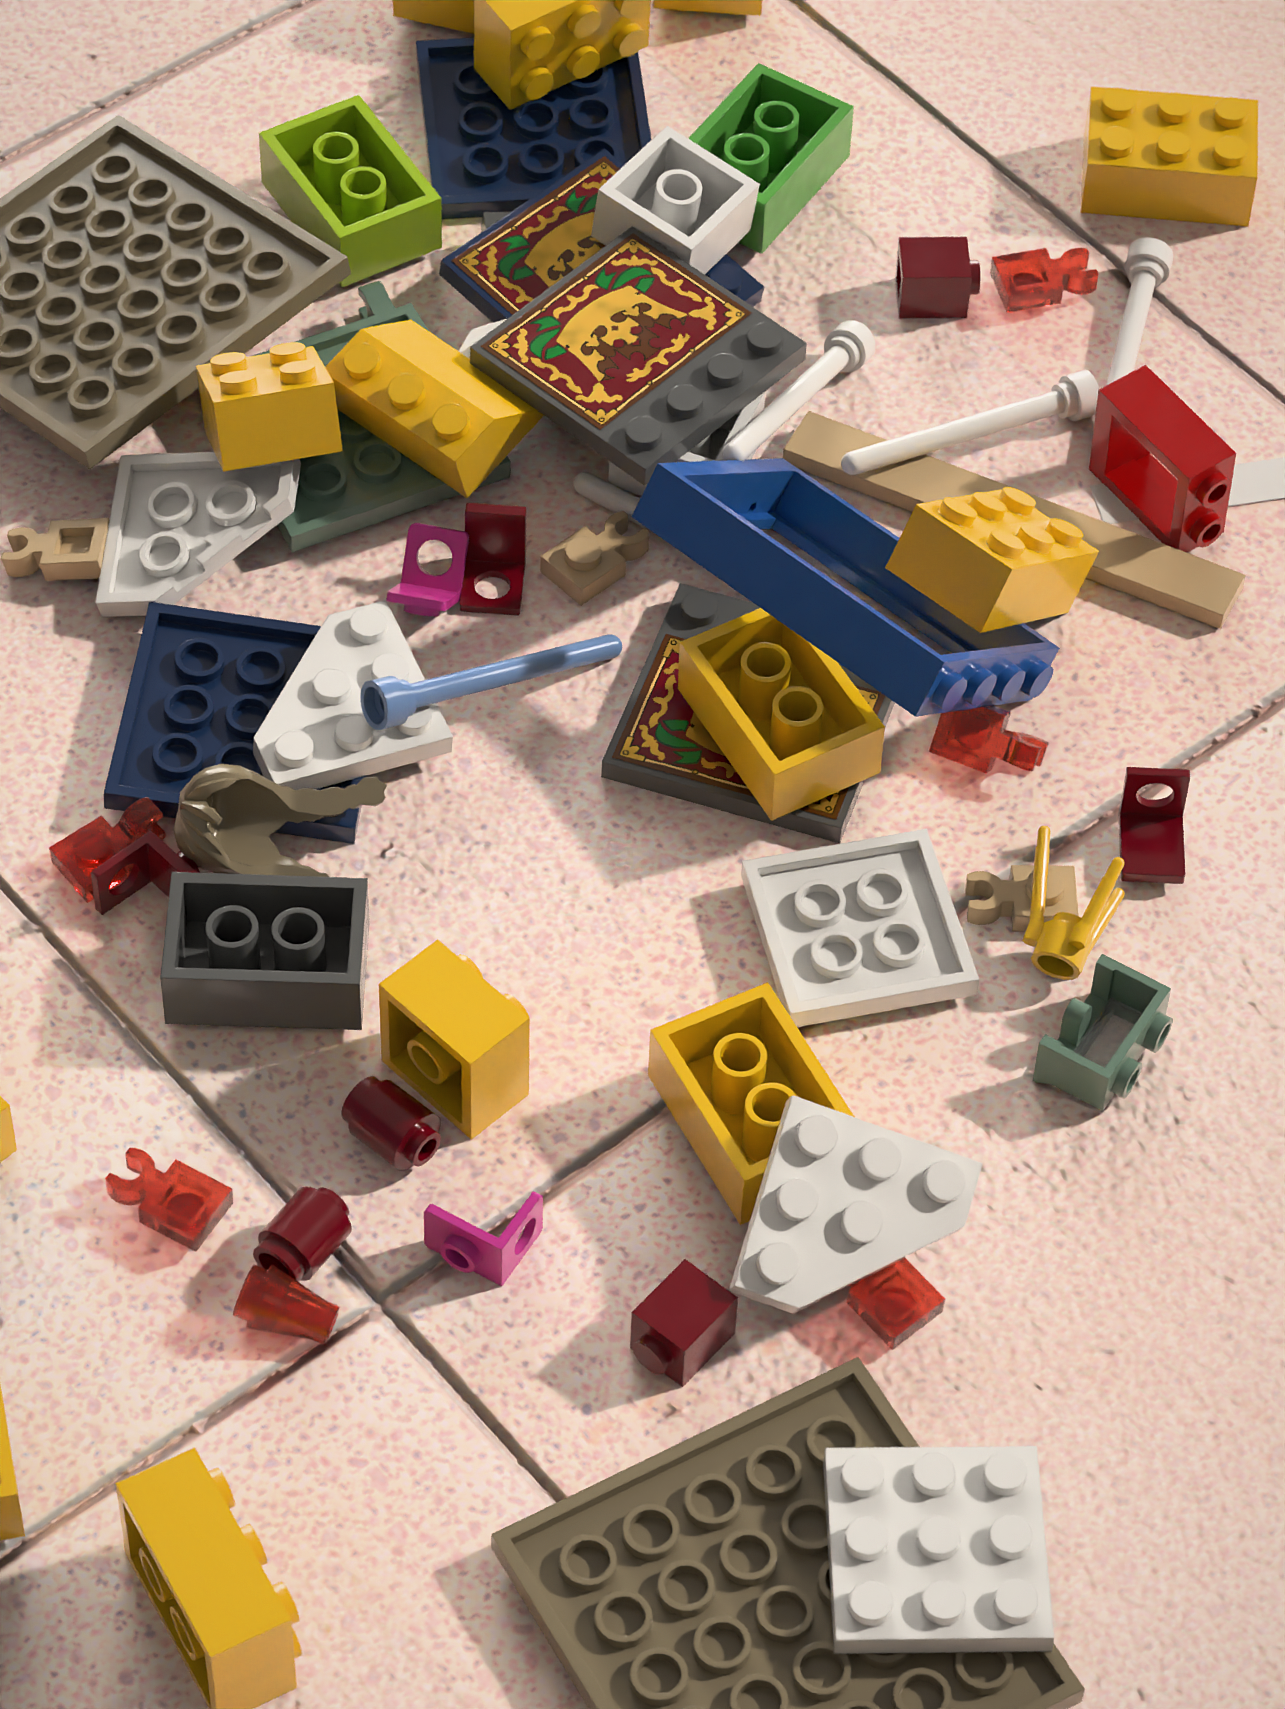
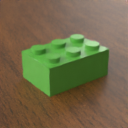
[688,63,854,254]

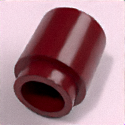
[341,1076,441,1170]
[253,1186,352,1288]

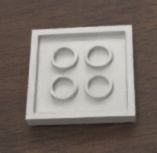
[741,829,980,1027]
[823,1446,1055,1654]

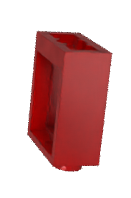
[1089,364,1236,553]

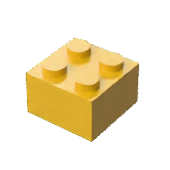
[196,342,343,472]
[379,939,530,1140]

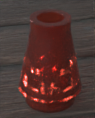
[233,1264,341,1345]

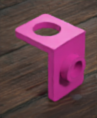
[386,523,469,616]
[423,1191,543,1287]

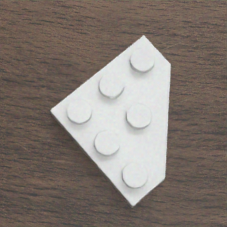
[95,452,301,617]
[253,600,453,790]
[729,1095,983,1314]

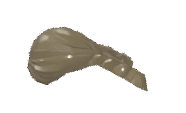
[173,764,387,877]

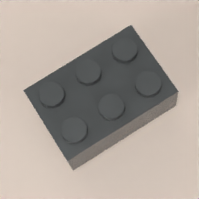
[160,872,370,1030]

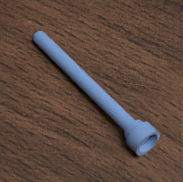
[360,634,622,730]

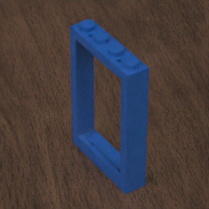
[631,458,1060,717]

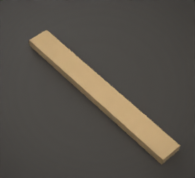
[783,410,1246,629]

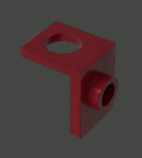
[460,503,526,616]
[1118,767,1190,884]
[91,830,200,915]

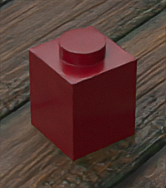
[895,236,981,319]
[630,1259,738,1387]

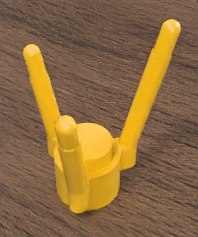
[1022,825,1125,980]

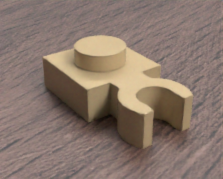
[540,511,649,606]
[1,518,110,581]
[965,865,1079,932]

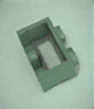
[1033,954,1173,1111]

